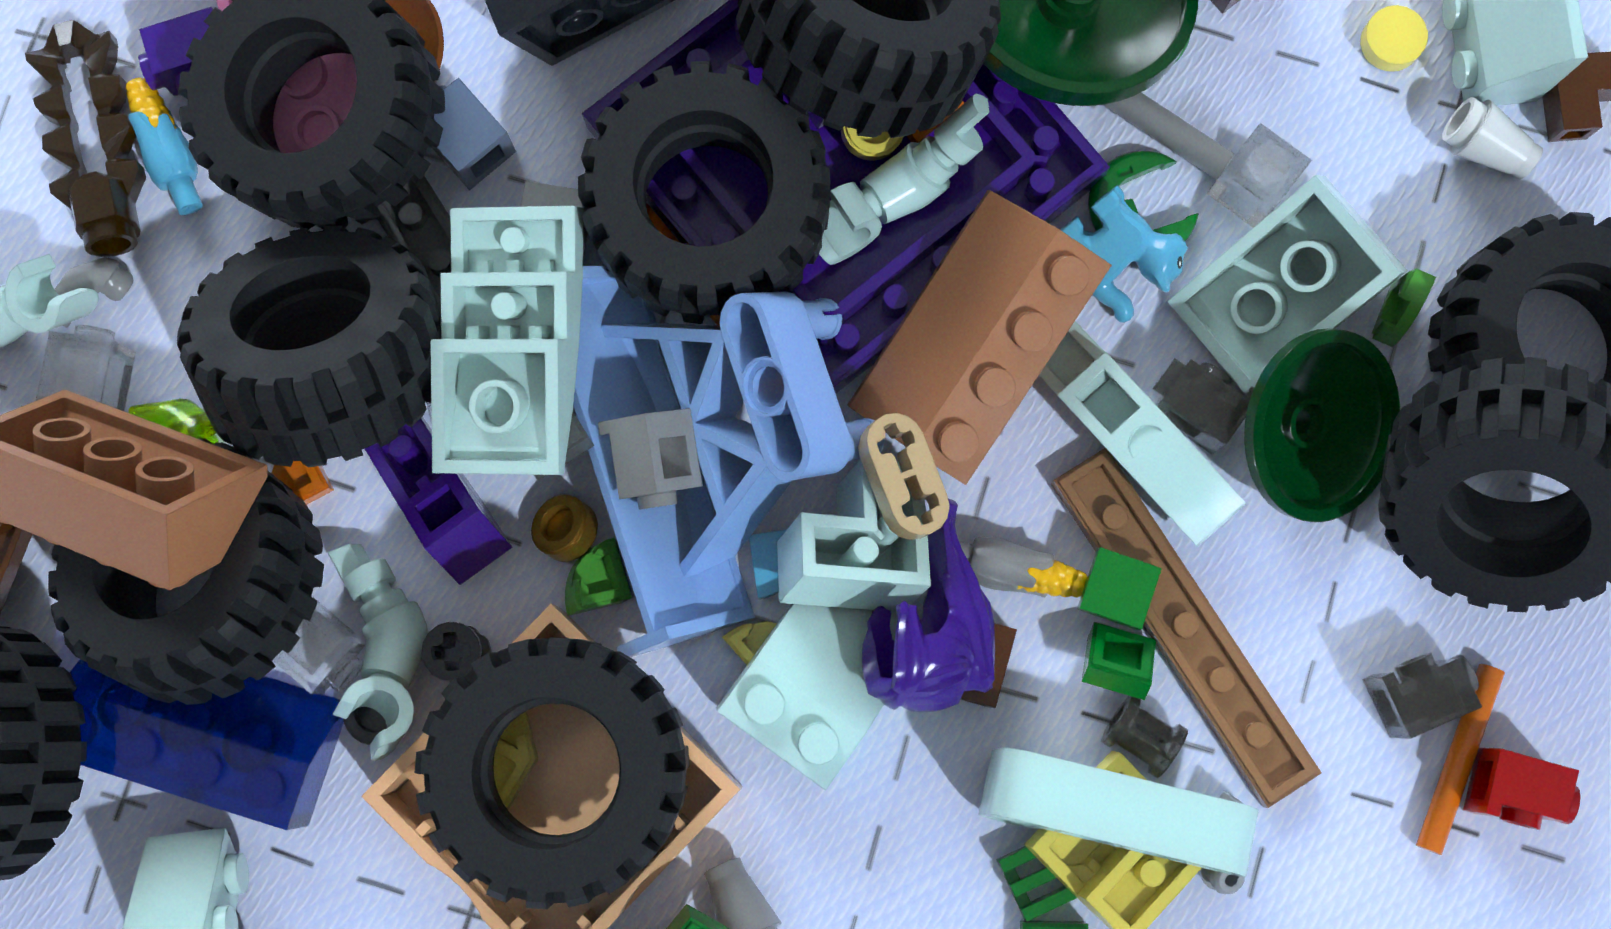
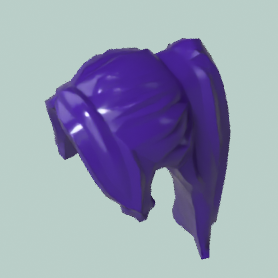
[862,498,995,712]

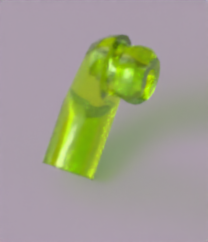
[128,398,219,444]

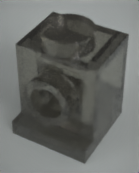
[1152,358,1254,455]
[1362,653,1482,739]

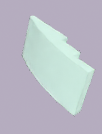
[430,206,584,475]

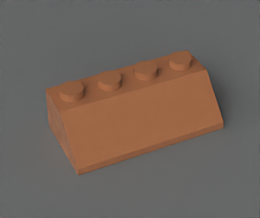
[847,190,1112,485]
[0,390,268,591]

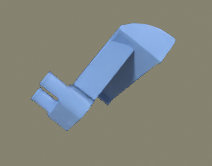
[573,266,884,657]

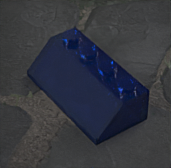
[70,659,344,830]

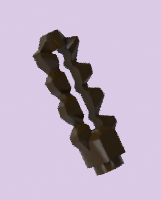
[25,20,146,257]

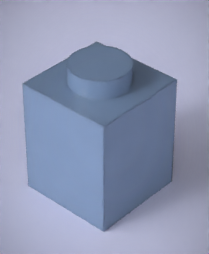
[431,77,516,191]

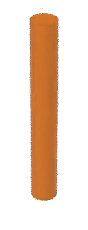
[1416,664,1505,855]

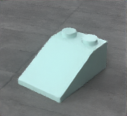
[1167,175,1408,397]
[716,604,920,791]

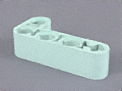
[978,747,1259,877]

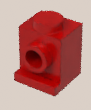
[1463,748,1581,830]

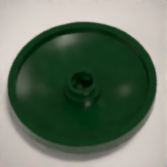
[983,0,1198,106]

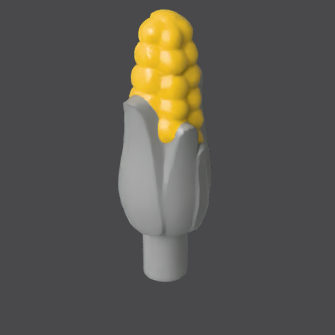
[959,537,1087,598]

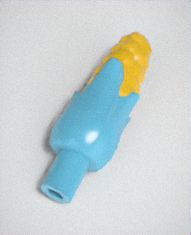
[125,77,203,215]

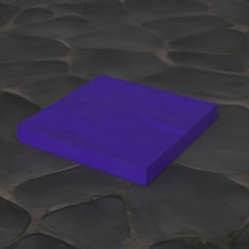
[582,0,1110,394]

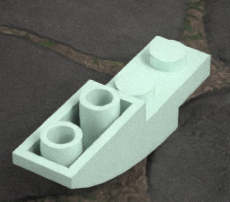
[1039,321,1246,547]

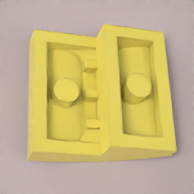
[1024,751,1202,929]

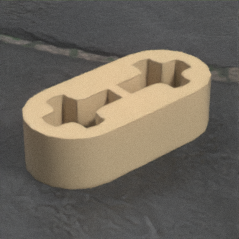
[858,413,950,540]

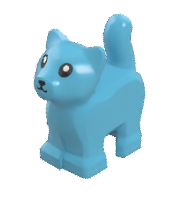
[1060,185,1188,323]

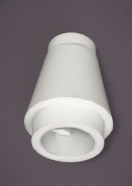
[1442,97,1543,179]

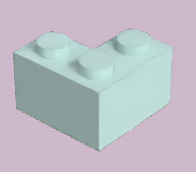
[777,459,931,612]
[122,827,249,929]

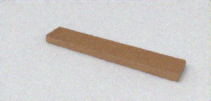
[1051,448,1322,808]

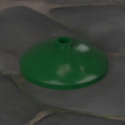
[1244,329,1400,522]

